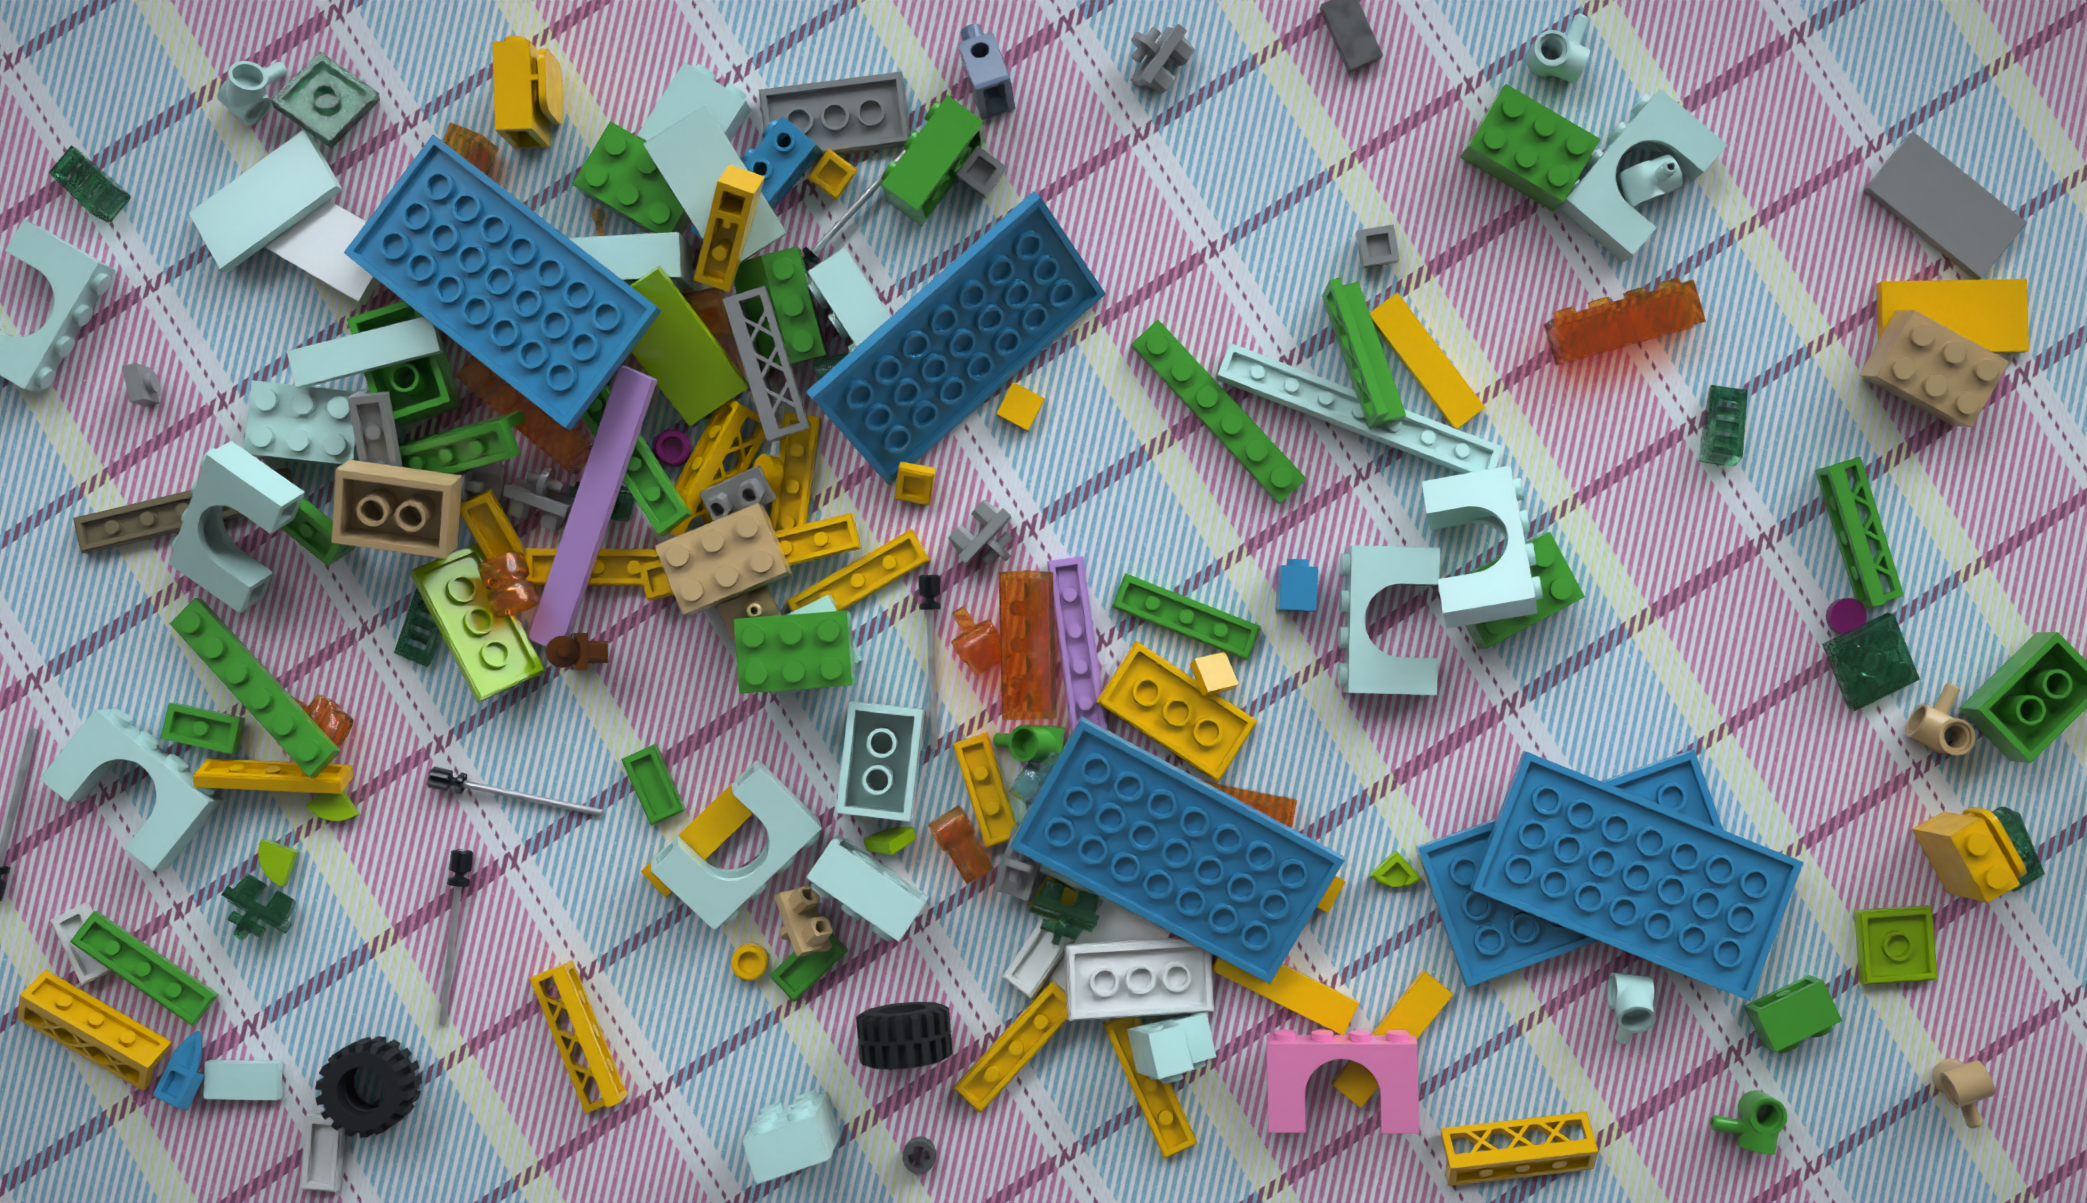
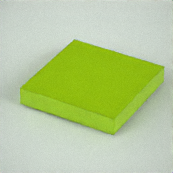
[1854,905,1938,985]

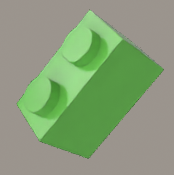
[1744,975,1842,1053]

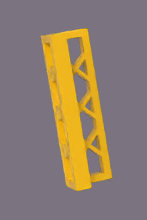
[669,400,765,536]
[529,960,628,1114]
[17,969,172,1091]
[1440,1111,1599,1186]

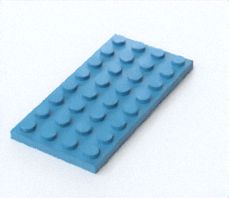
[344,135,662,431]
[806,191,1106,485]
[1009,717,1345,984]
[1416,750,1723,988]
[1469,751,1804,1001]

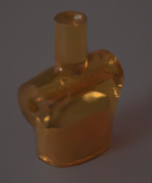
[951,606,1008,676]
[292,694,354,748]

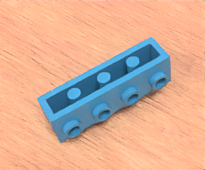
[690,116,822,240]

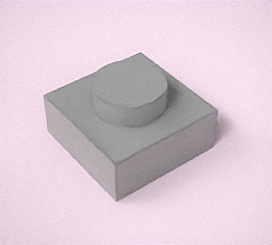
[956,146,1007,199]
[1356,224,1400,269]
[122,363,160,406]

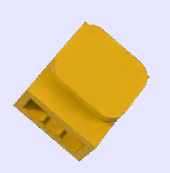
[492,36,563,149]
[1912,807,2027,903]

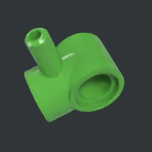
[993,724,1065,764]
[1710,1090,1787,1155]

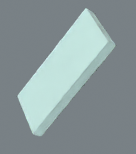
[643,104,787,264]
[189,129,343,273]

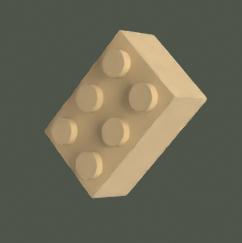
[1859,310,2009,428]
[331,460,463,559]
[655,503,792,617]

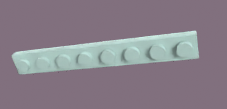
[1216,343,1502,474]

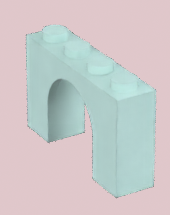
[1558,88,1727,262]
[0,219,115,394]
[168,441,305,613]
[1422,465,1543,628]
[1337,545,1440,695]
[39,708,224,871]
[651,759,822,931]

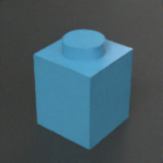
[1275,559,1318,612]

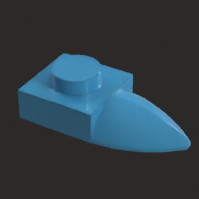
[153,1031,205,1110]

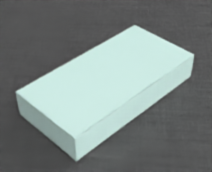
[204,1060,283,1101]

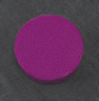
[654,429,693,467]
[1826,598,1867,635]

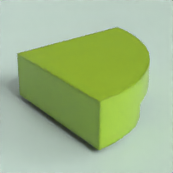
[306,790,360,821]
[863,827,916,855]
[258,839,299,887]
[1369,850,1422,887]

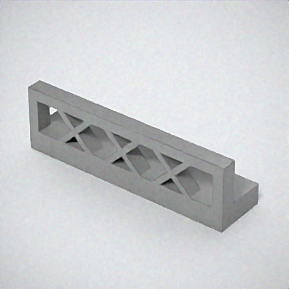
[723,286,810,442]
[347,389,403,467]

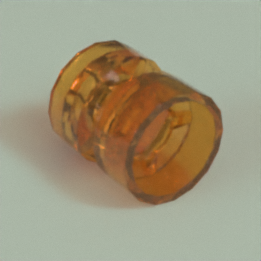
[477,552,540,618]

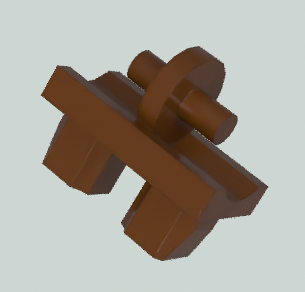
[545,633,608,670]

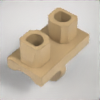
[774,886,833,957]

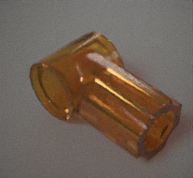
[928,805,993,884]

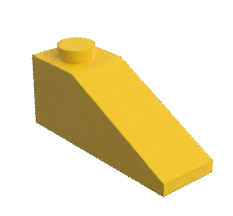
[694,164,765,292]

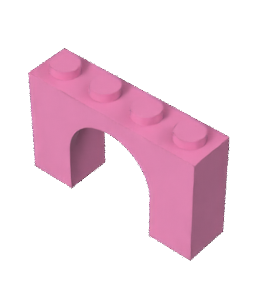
[1266,1030,1419,1134]

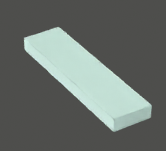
[287,317,444,389]

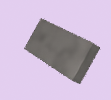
[1319,0,1383,74]

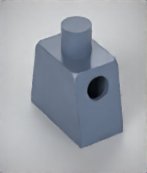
[958,24,1016,120]

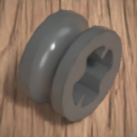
[902,1136,936,1174]

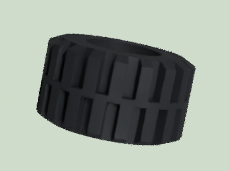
[856,1002,953,1070]
[315,1036,422,1138]

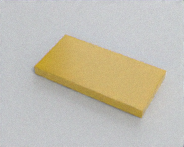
[1876,279,2029,354]
[1095,641,1258,782]

